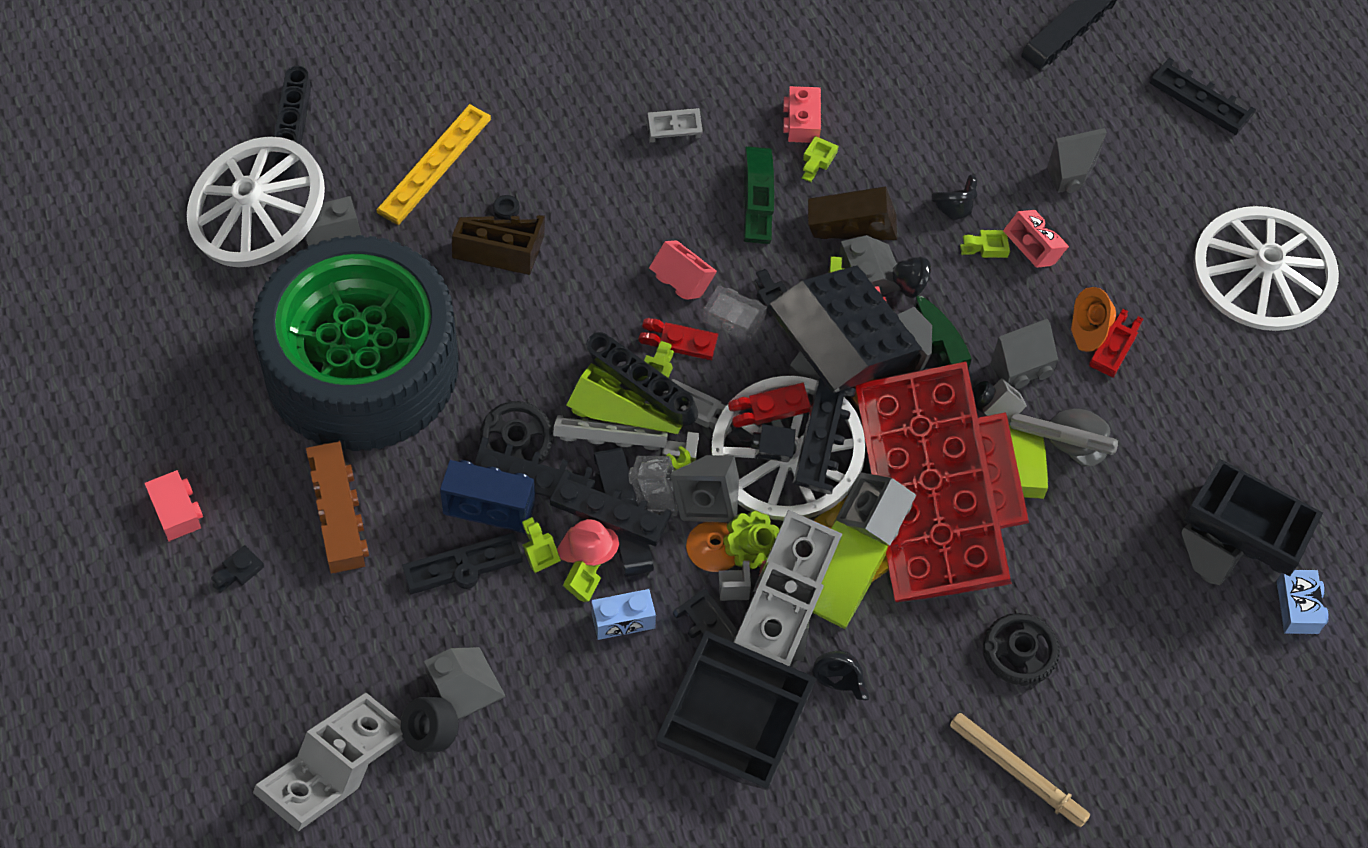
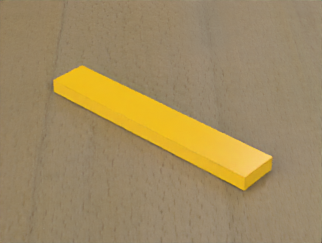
[376,104,491,225]

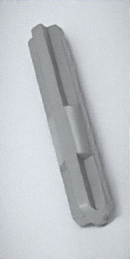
[1010,413,1118,455]

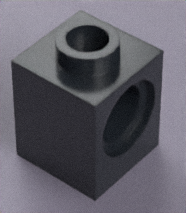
[751,424,796,462]

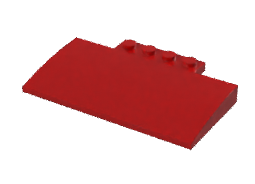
[855,362,1029,602]

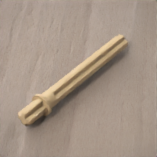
[950,713,1090,827]

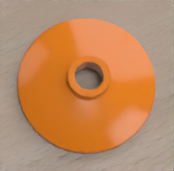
[686,522,735,572]

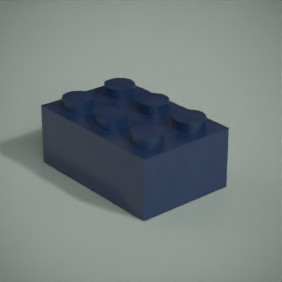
[440,460,535,533]

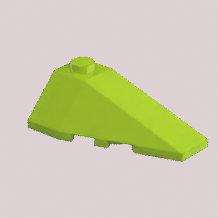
[566,363,683,434]

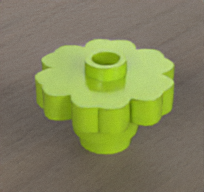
[723,511,779,570]

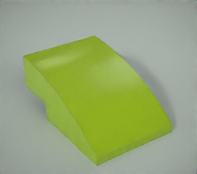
[1009,425,1048,499]
[812,520,888,629]

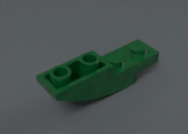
[743,146,774,244]
[914,296,972,370]

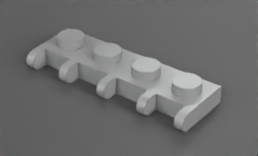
[553,415,668,450]

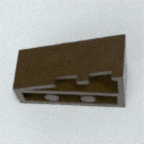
[808,186,897,240]
[452,215,545,275]

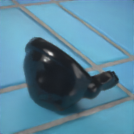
[931,175,977,220]
[892,256,931,298]
[813,651,869,701]

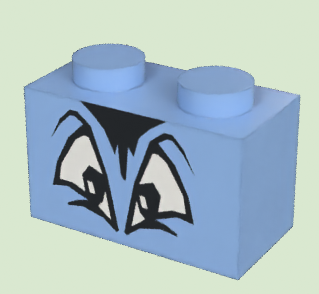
[1277,570,1328,634]
[592,589,656,640]

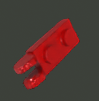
[1089,309,1143,378]
[638,318,718,360]
[728,382,811,427]

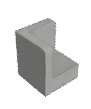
[982,378,1027,424]
[661,432,699,467]
[718,561,751,601]

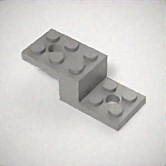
[734,510,842,666]
[253,693,403,831]

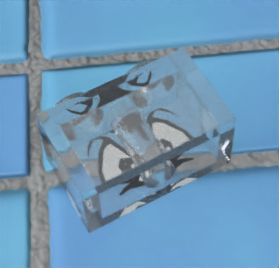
[702,285,767,344]
[629,456,678,516]

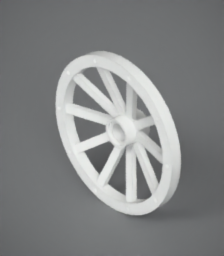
[187,137,325,267]
[1193,206,1339,331]
[712,376,865,521]

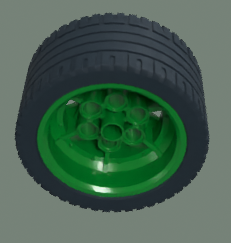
[252,235,459,451]

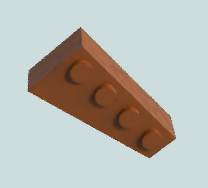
[306,441,369,574]

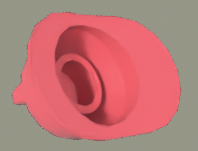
[557,519,619,566]

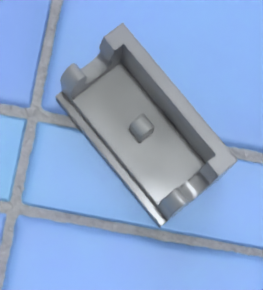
[647,108,703,143]

